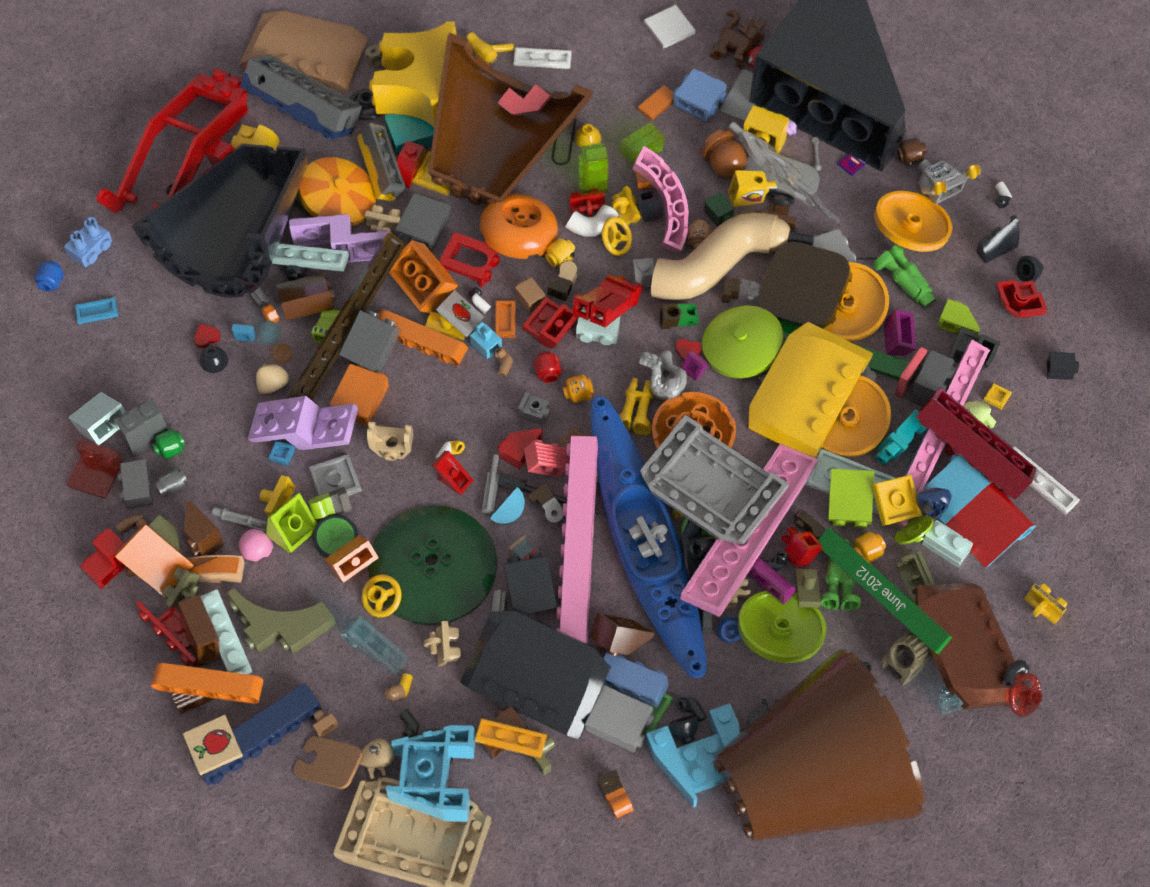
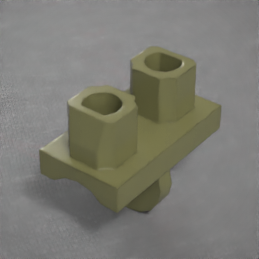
[162,568,201,608]

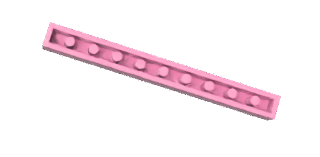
[556,436,598,644]

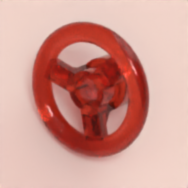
[1008,673,1042,717]

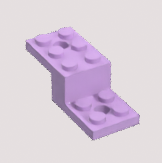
[289,214,391,262]
[248,396,358,450]

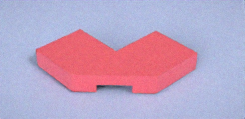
[498,84,551,116]

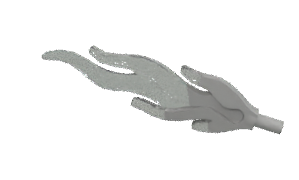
[729,122,840,222]

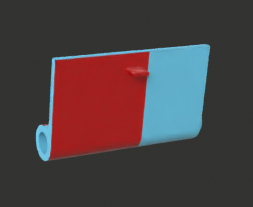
[923,454,1035,568]

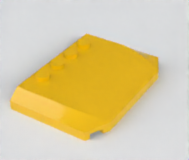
[748,322,873,458]

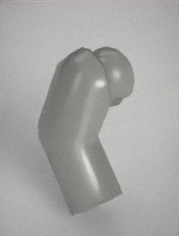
[659,350,678,374]

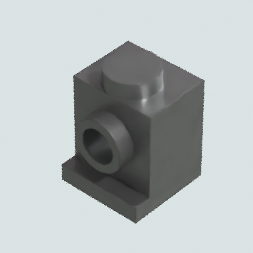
[518,392,551,425]

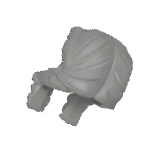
[639,352,687,400]

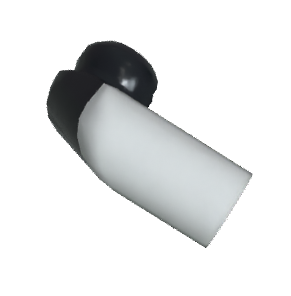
[995,182,1012,208]
[468,287,491,314]

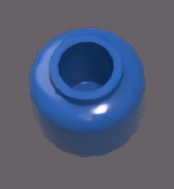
[34,261,64,292]

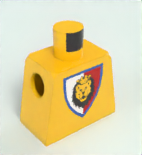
[728,170,777,207]

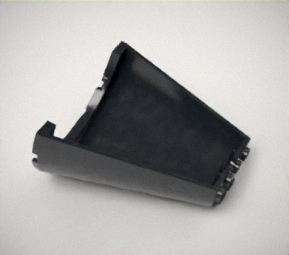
[132,144,308,298]

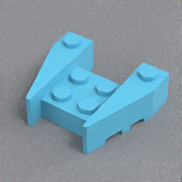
[646,703,740,807]
[386,725,476,822]

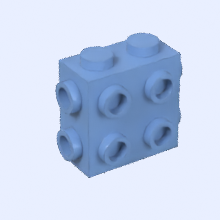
[673,68,728,122]

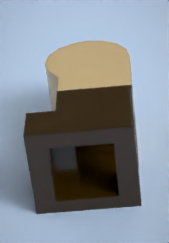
[547,261,577,301]

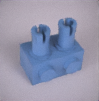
[64,217,112,268]

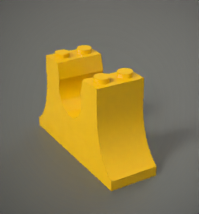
[369,21,456,128]

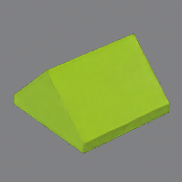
[266,493,317,553]

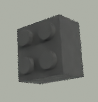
[910,350,955,407]

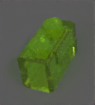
[620,122,665,165]

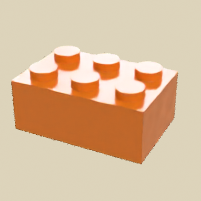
[389,240,459,313]

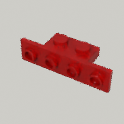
[136,601,199,668]

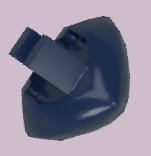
[916,487,952,520]

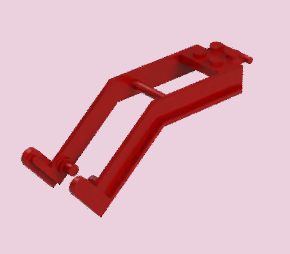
[97,68,249,214]

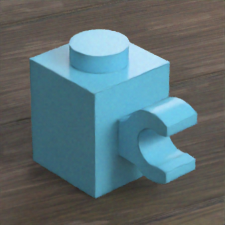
[470,322,502,359]

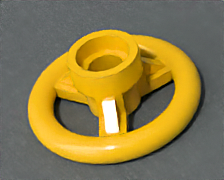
[602,217,632,256]
[361,574,401,618]

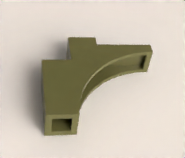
[227,588,336,654]

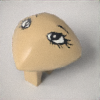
[360,738,395,779]

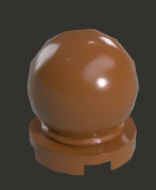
[699,128,748,179]

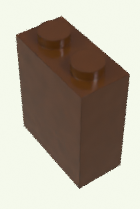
[276,273,335,321]
[178,595,220,666]

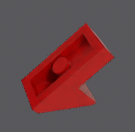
[432,450,473,495]

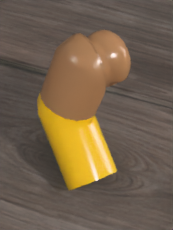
[384,673,413,701]

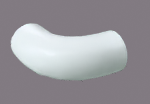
[565,205,619,237]

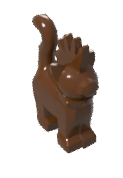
[710,9,767,69]

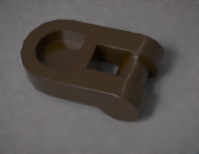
[794,509,825,540]

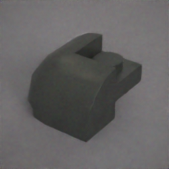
[948,327,1001,372]

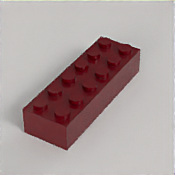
[916,387,1037,500]

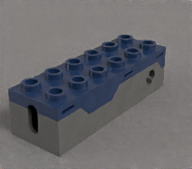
[240,54,362,140]

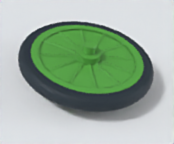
[313,515,358,557]

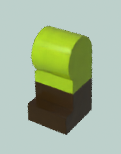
[308,487,352,519]

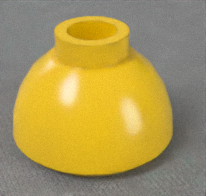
[575,124,601,150]

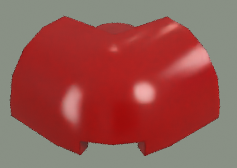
[996,279,1047,318]

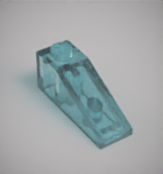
[340,616,410,675]

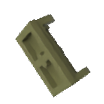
[896,551,936,602]

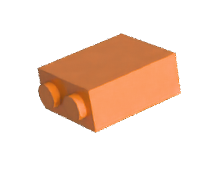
[329,364,389,426]

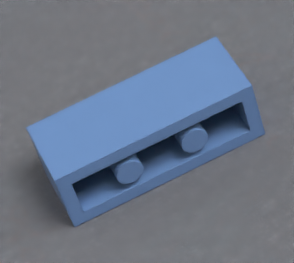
[604,653,669,708]

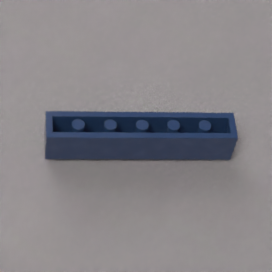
[190,683,322,786]

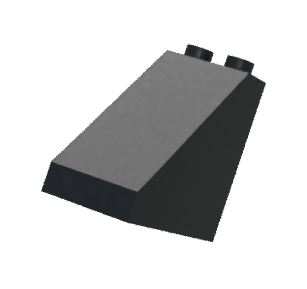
[749,0,906,172]

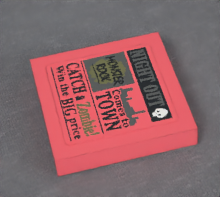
[895,347,928,399]

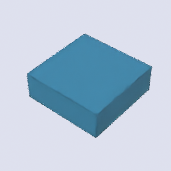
[232,323,256,342]
[268,441,296,466]

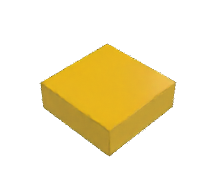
[983,383,1012,410]

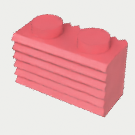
[524,440,570,478]

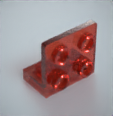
[67,440,123,499]

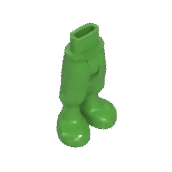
[872,245,936,308]
[821,539,861,611]

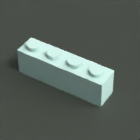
[200,589,252,674]

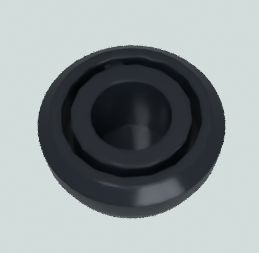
[1016,256,1044,282]
[199,346,228,373]
[668,715,698,743]

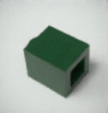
[704,192,735,227]

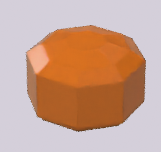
[261,304,280,325]

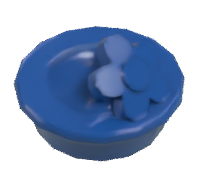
[717,617,741,643]

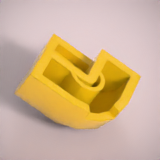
[231,125,280,151]

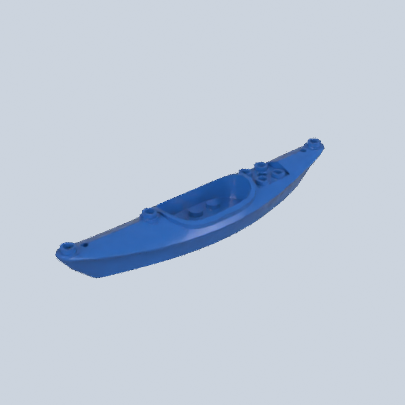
[591,396,707,678]

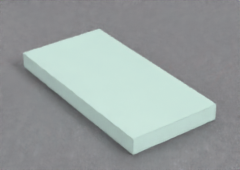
[805,449,895,514]

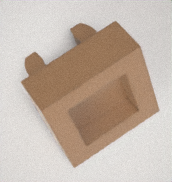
[313,709,339,737]

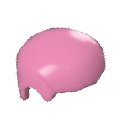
[238,529,273,562]

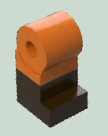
[597,770,633,819]

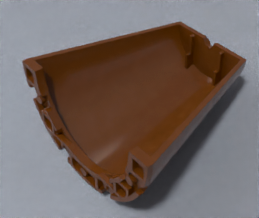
[428,32,594,206]
[713,649,924,841]

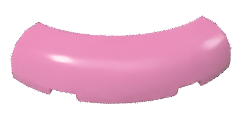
[632,146,689,253]

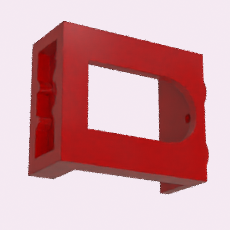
[439,232,500,288]

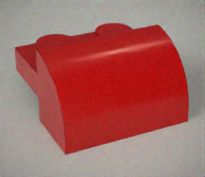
[522,297,579,349]

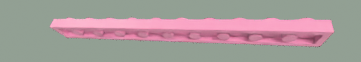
[895,340,990,528]

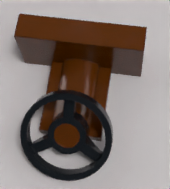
[757,191,796,230]

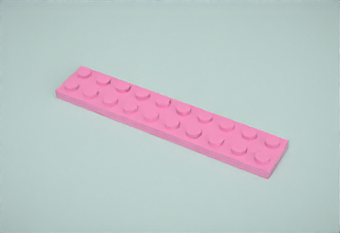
[681,444,818,617]

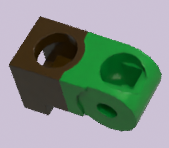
[659,304,699,330]

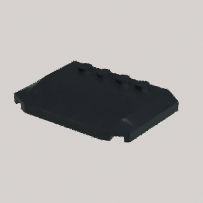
[460,610,612,740]

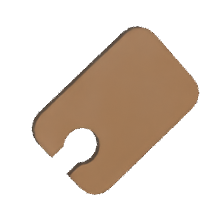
[293,736,363,789]

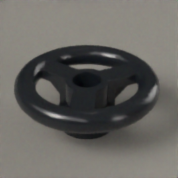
[350,88,381,120]

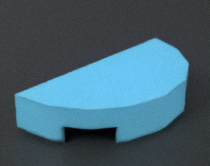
[490,487,525,524]

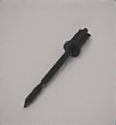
[498,473,600,515]

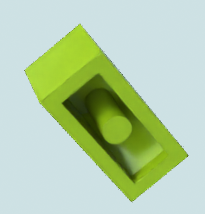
[937,299,980,335]

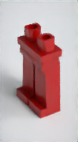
[572,275,642,328]

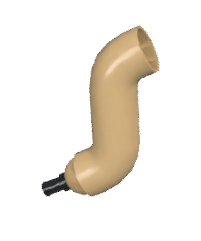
[651,213,814,300]

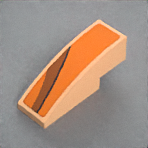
[188,555,245,583]

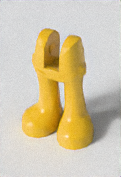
[619,378,654,436]

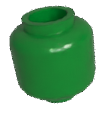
[152,428,185,459]

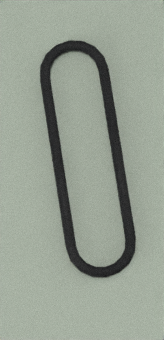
[552,117,577,166]

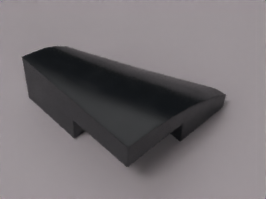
[976,215,1020,263]

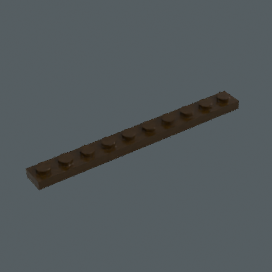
[287,232,406,400]

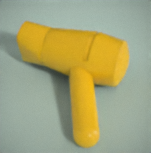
[467,32,515,64]

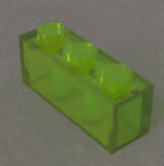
[578,143,608,194]

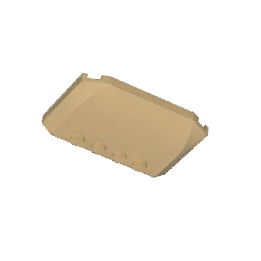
[334,777,491,887]

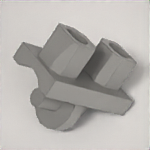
[629,516,667,558]

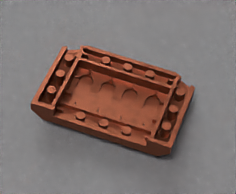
[912,582,1026,710]

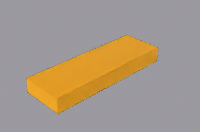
[475,718,547,758]

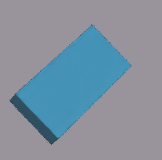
[75,297,118,324]

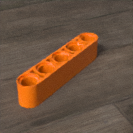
[378,310,468,367]
[151,663,264,703]

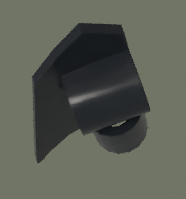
[682,520,716,582]

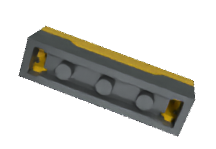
[357,123,406,201]

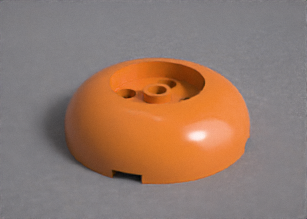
[479,194,558,259]
[652,392,736,449]

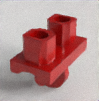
[569,189,605,217]

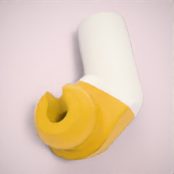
[435,441,465,460]

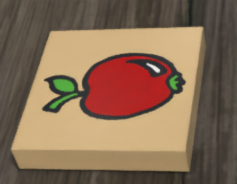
[183,715,243,775]

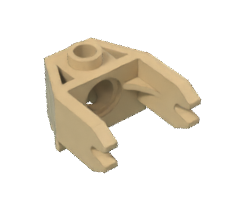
[367,421,413,461]

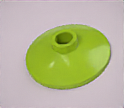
[895,515,934,544]

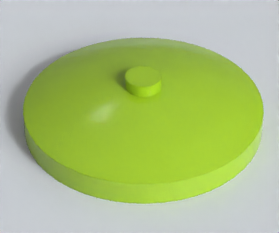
[702,306,784,378]
[738,591,826,663]

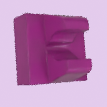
[681,351,709,381]

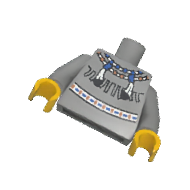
[918,160,981,205]

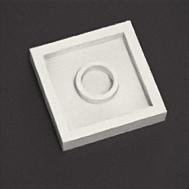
[644,5,695,49]

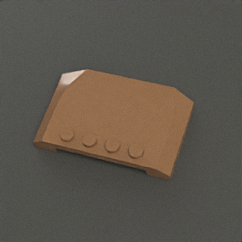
[240,11,369,93]

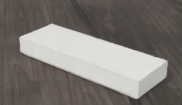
[514,48,571,69]

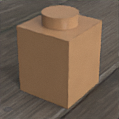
[515,277,545,313]

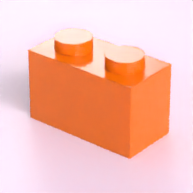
[324,535,378,583]

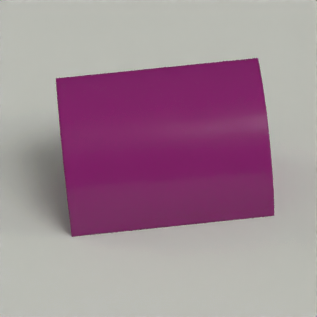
[884,309,916,356]

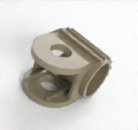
[880,631,932,686]

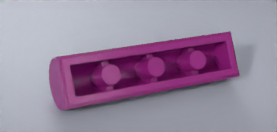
[748,557,795,605]

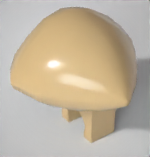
[256,363,290,394]

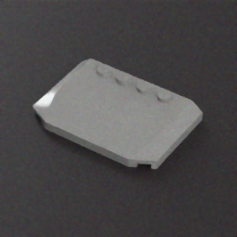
[640,415,789,544]

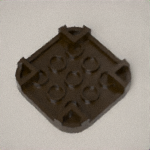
[758,242,853,328]

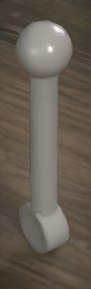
[811,137,821,171]

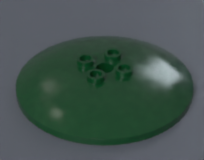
[368,505,497,625]

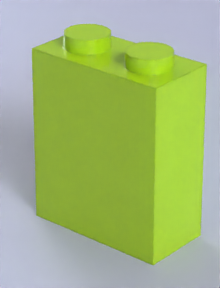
[828,469,874,528]

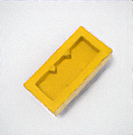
[425,311,465,340]
[260,475,296,517]

